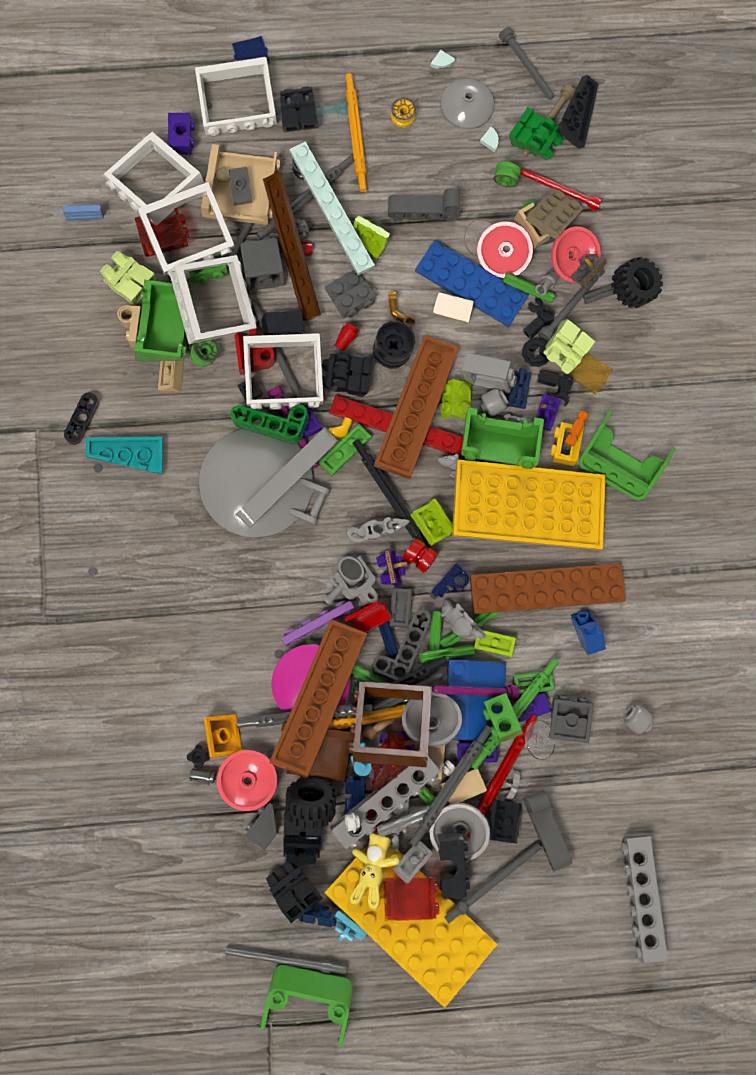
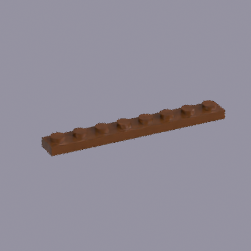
[263,172,321,321]

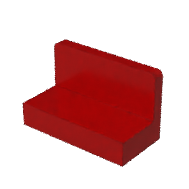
[344,601,392,633]

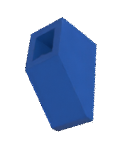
[571,610,606,655]

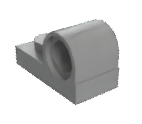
[392,841,433,884]

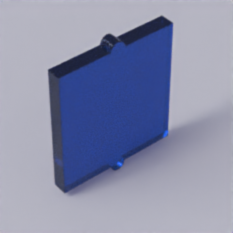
[232,36,270,64]

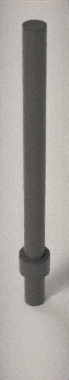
[251,300,303,398]
[444,842,542,924]
[225,946,347,974]

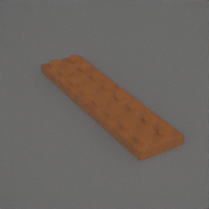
[374,335,459,479]
[469,563,625,614]
[270,620,367,778]

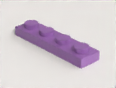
[282,600,354,647]

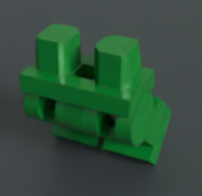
[509,107,563,160]

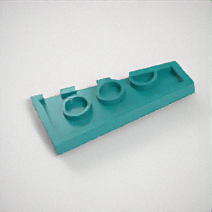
[86,436,163,475]

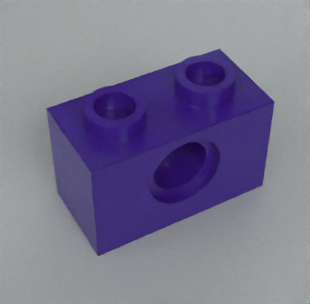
[168,113,195,155]

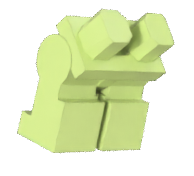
[100,252,158,306]
[543,319,595,374]

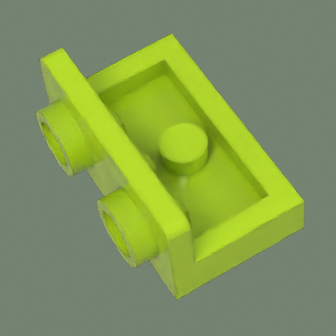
[353,215,390,259]
[440,379,471,420]
[410,499,453,546]

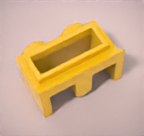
[550,422,584,466]

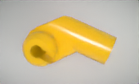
[328,417,353,439]

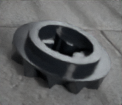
[522,338,549,368]

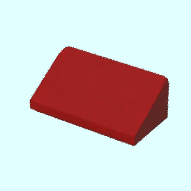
[235,333,254,375]

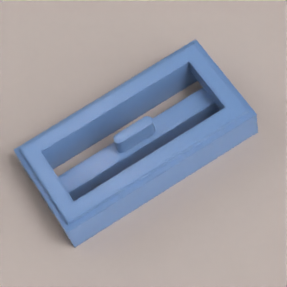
[63,204,103,220]

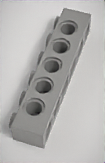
[330,756,441,850]
[621,836,668,963]

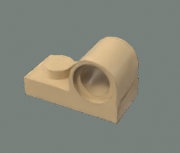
[117,305,142,348]

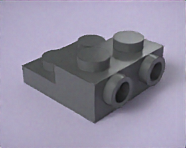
[325,270,375,319]
[549,695,594,743]

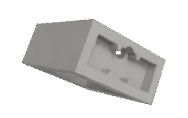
[462,353,517,393]

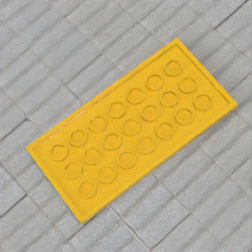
[452,460,605,550]
[324,833,498,1008]

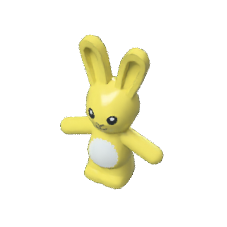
[350,834,400,910]

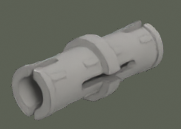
[535,268,559,296]

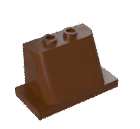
[281,723,362,783]

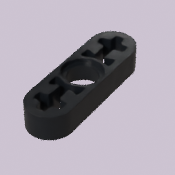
[64,392,99,445]

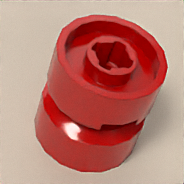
[402,538,438,574]

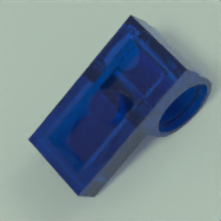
[430,564,469,600]

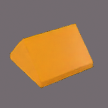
[203,714,242,759]

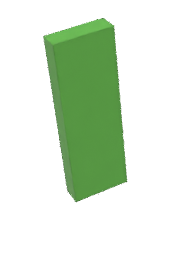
[319,424,372,476]

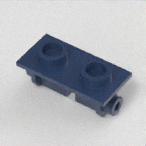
[507,368,531,409]
[344,776,366,813]
[298,903,339,928]

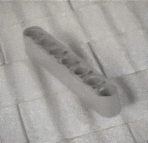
[236,427,338,528]

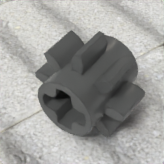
[294,217,309,241]

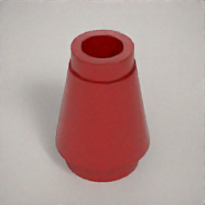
[334,322,359,351]

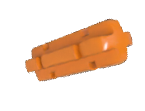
[565,411,589,446]

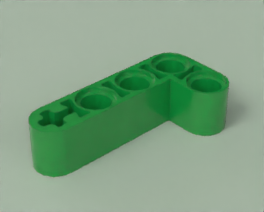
[230,404,309,444]

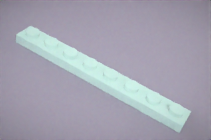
[289,142,374,275]

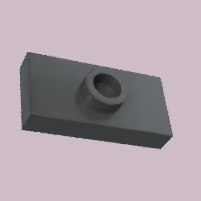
[229,167,252,206]
[389,588,412,628]

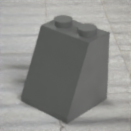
[240,237,285,292]

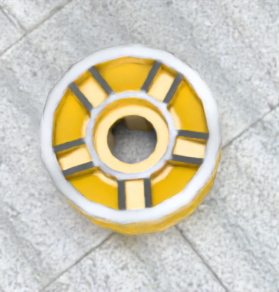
[390,97,416,128]

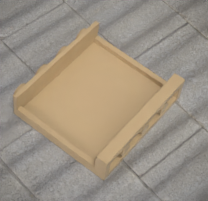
[201,144,281,225]

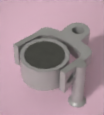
[324,556,378,608]

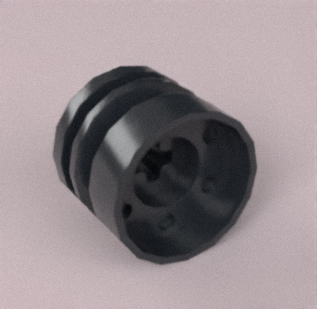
[372,321,415,369]

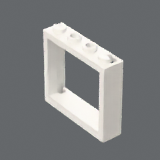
[195,57,277,136]
[104,132,204,226]
[138,182,234,276]
[169,255,257,344]
[243,334,323,410]

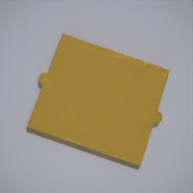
[569,353,613,395]

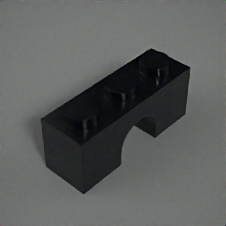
[437,832,470,899]

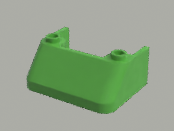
[579,410,676,500]
[260,964,353,1047]

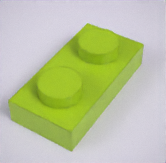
[474,630,516,658]

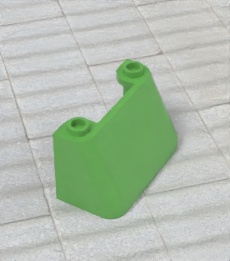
[134,279,193,362]
[461,407,544,469]

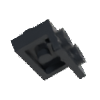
[489,799,522,844]

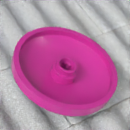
[271,644,350,713]

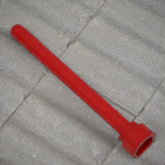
[520,168,602,212]

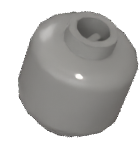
[480,388,509,416]
[623,705,653,734]

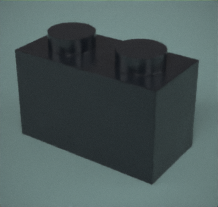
[261,311,305,336]

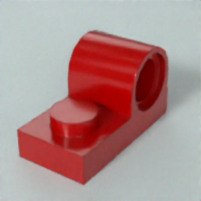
[249,329,275,371]

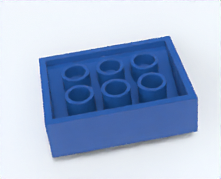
[447,660,506,742]

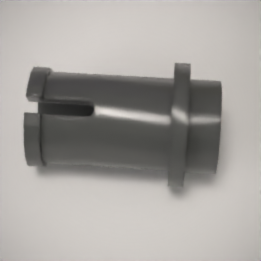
[189,768,216,785]

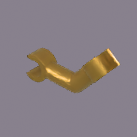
[388,291,415,328]

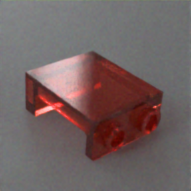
[134,207,190,257]
[383,877,439,921]

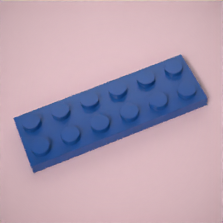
[415,240,528,327]

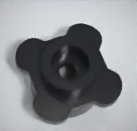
[187,745,210,769]

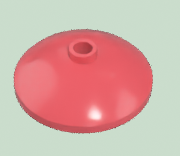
[478,221,533,278]
[551,227,601,283]
[217,750,277,811]

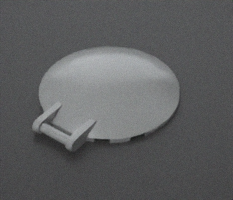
[199,429,330,538]

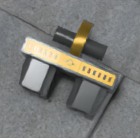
[571,254,607,289]

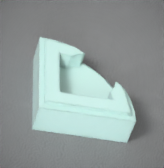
[431,50,455,69]
[480,127,498,152]

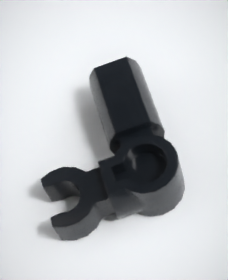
[523,297,555,339]
[537,371,573,407]

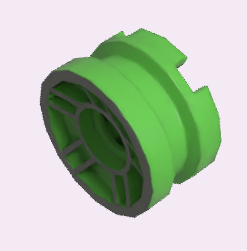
[493,162,521,187]
[189,340,219,367]

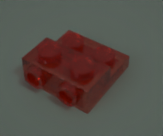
[371,733,406,790]

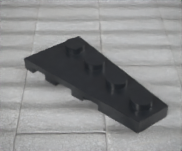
[556,75,599,149]

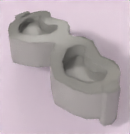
[504,414,533,423]
[503,770,520,802]

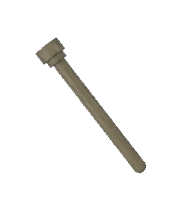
[522,84,575,157]

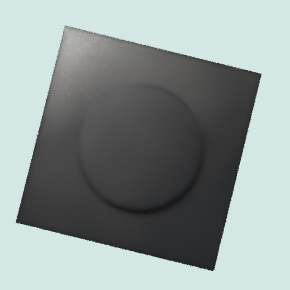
[238,377,263,403]

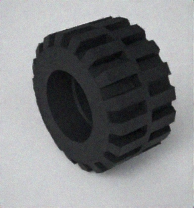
[611,257,663,308]
[285,777,336,830]

